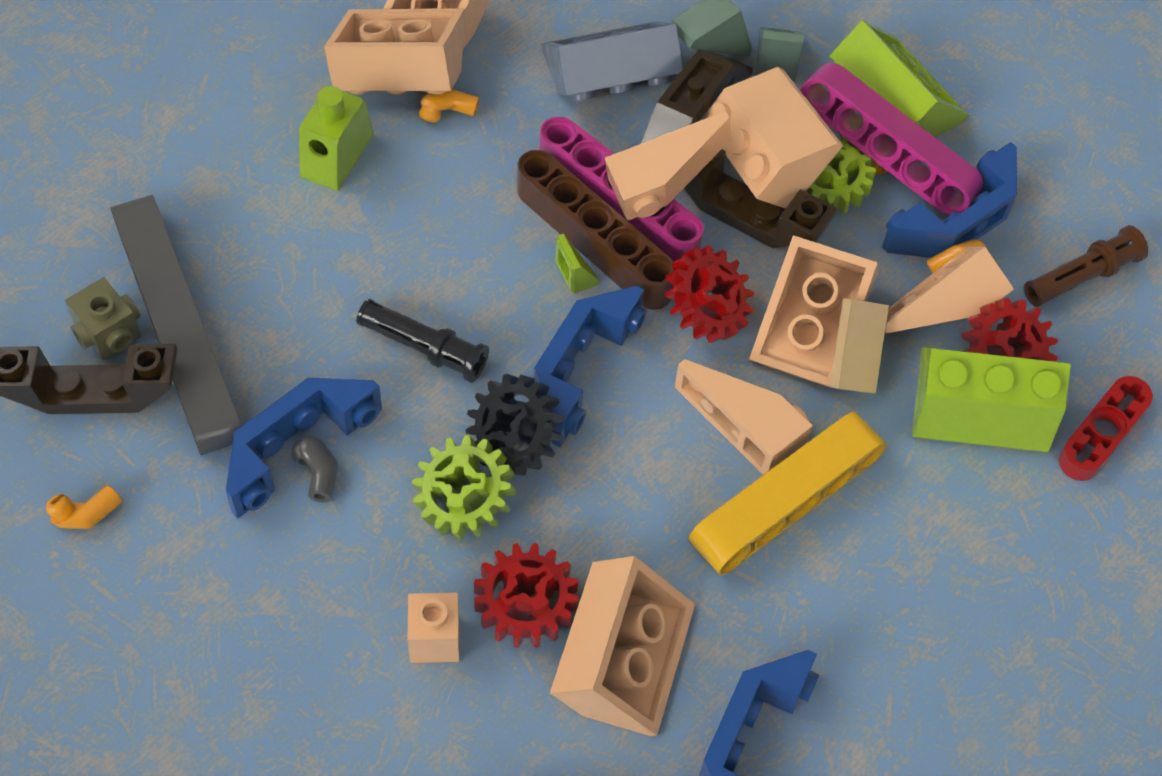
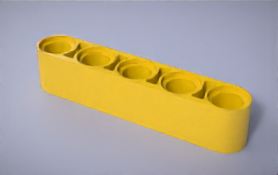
[688,411,888,576]

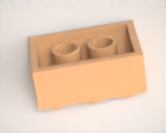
[324,8,466,94]
[701,67,843,208]
[550,556,695,736]

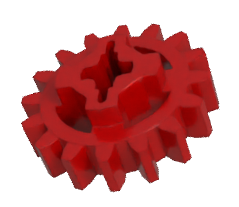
[665,245,754,343]
[961,298,1058,362]
[474,543,579,648]

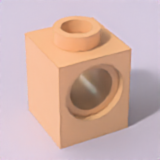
[407,593,459,663]

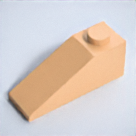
[605,111,731,221]
[885,246,1014,333]
[675,359,813,475]

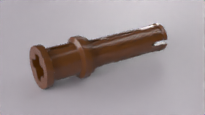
[1024,225,1148,307]

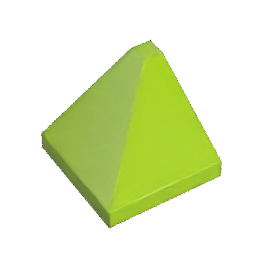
[555,234,599,294]

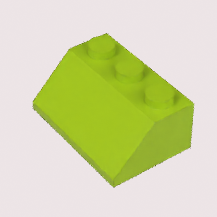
[829,20,970,137]
[911,347,1071,452]

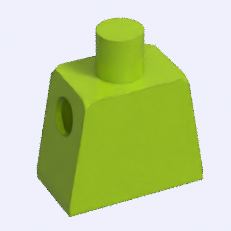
[299,86,374,191]

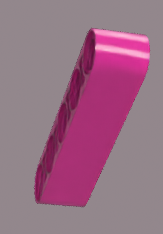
[800,63,983,216]
[539,116,704,262]

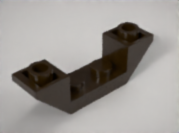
[641,49,753,144]
[684,149,838,248]
[0,344,178,414]

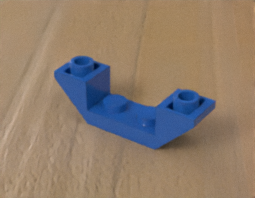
[882,142,1017,258]
[534,286,647,448]
[226,378,382,519]
[699,650,820,776]

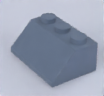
[541,22,683,101]

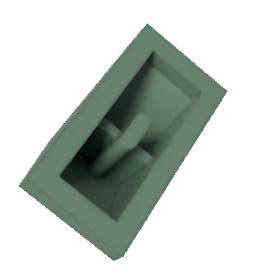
[671,0,752,57]
[756,27,804,81]

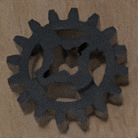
[466,374,564,476]

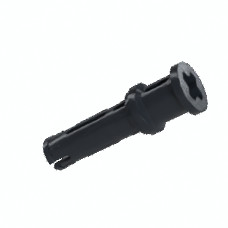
[356,298,489,383]

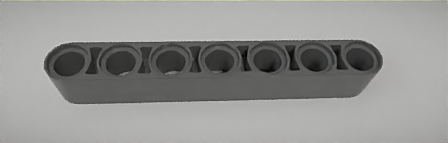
[110,194,241,455]

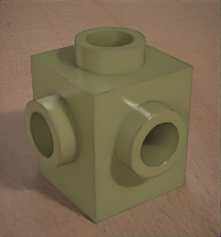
[65,277,141,360]

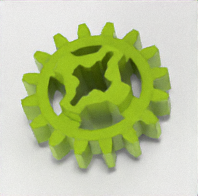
[806,137,876,214]
[412,435,516,539]

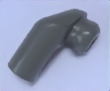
[292,436,338,503]

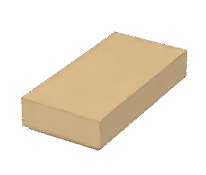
[830,298,889,394]

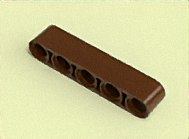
[517,150,674,310]

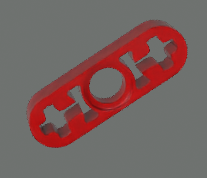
[1059,376,1153,481]

